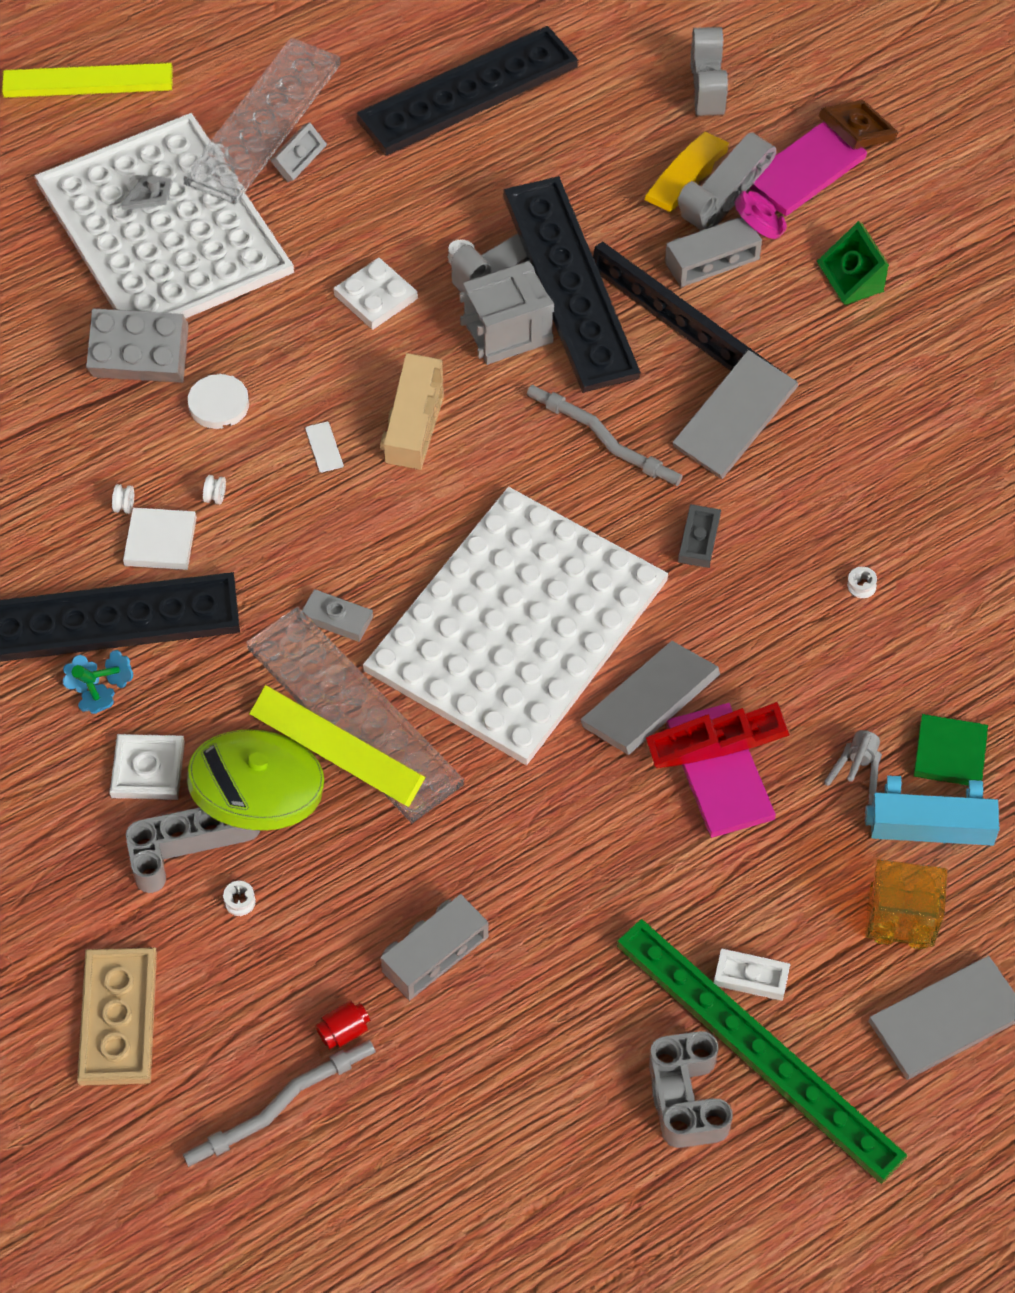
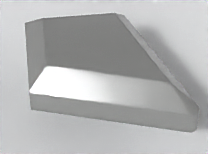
[121,175,173,210]

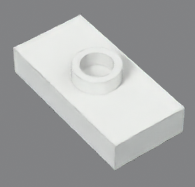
[714,948,790,1001]

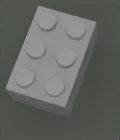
[86,308,189,383]

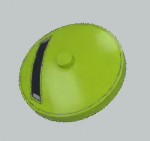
[187,730,324,830]

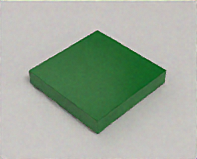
[913,714,988,786]

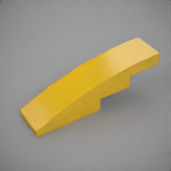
[645,132,730,212]

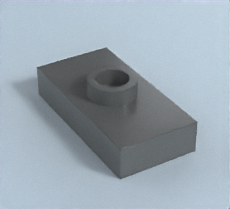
[678,504,721,568]

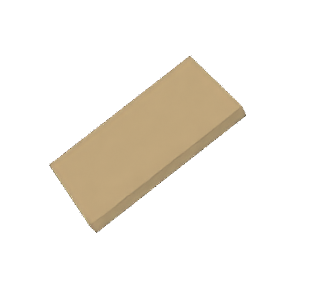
[77,948,157,1086]

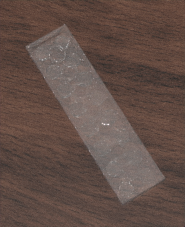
[183,38,341,205]
[246,606,464,823]

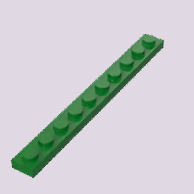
[617,919,907,1185]

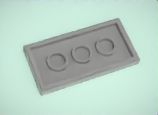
[672,350,798,479]
[580,641,720,755]
[869,956,1015,1080]

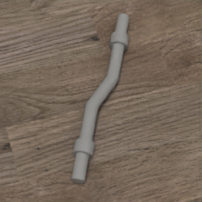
[527,385,682,486]
[182,1040,376,1167]

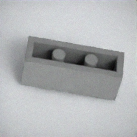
[665,217,762,287]
[381,894,489,1001]

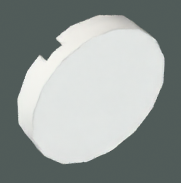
[188,374,249,429]

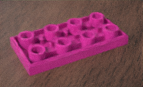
[749,121,867,217]
[666,703,776,838]

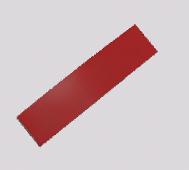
[646,702,790,769]

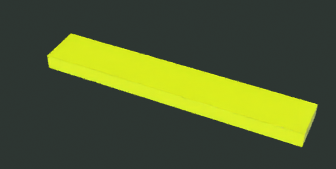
[2,63,173,98]
[249,685,425,807]

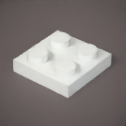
[334,258,418,330]

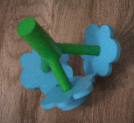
[63,650,133,714]

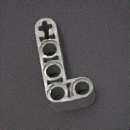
[678,132,776,230]
[451,234,529,292]
[126,808,261,893]

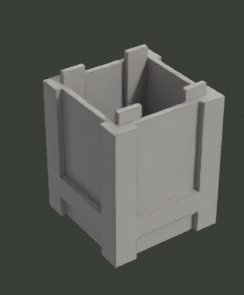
[459,261,554,365]

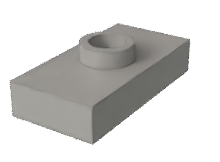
[270,122,327,182]
[300,589,373,642]

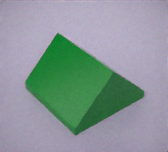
[817,221,889,305]

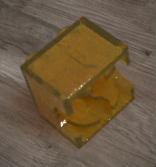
[865,859,947,949]

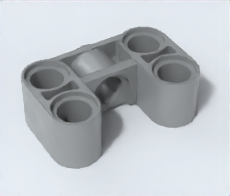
[691,27,728,116]
[649,1031,732,1148]

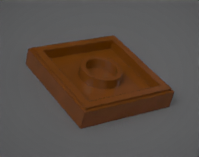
[818,100,898,149]

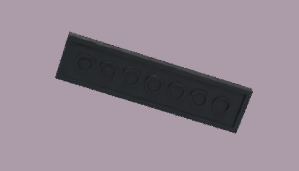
[357,25,578,156]
[503,176,641,393]
[0,572,240,662]

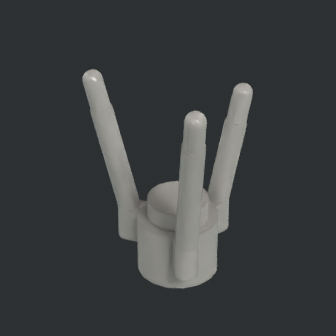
[824,730,882,805]

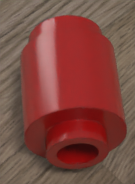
[315,1000,371,1050]

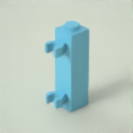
[865,775,999,846]

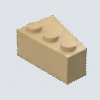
[380,353,444,470]

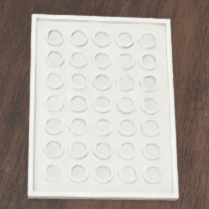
[35,113,294,318]
[363,487,668,766]

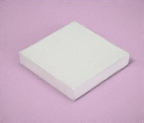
[123,508,197,570]
[110,734,185,800]

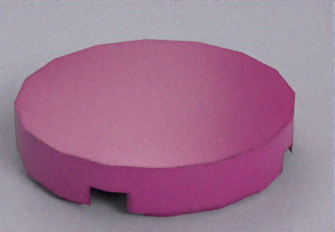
[734,191,787,239]

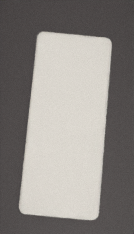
[305,422,344,473]

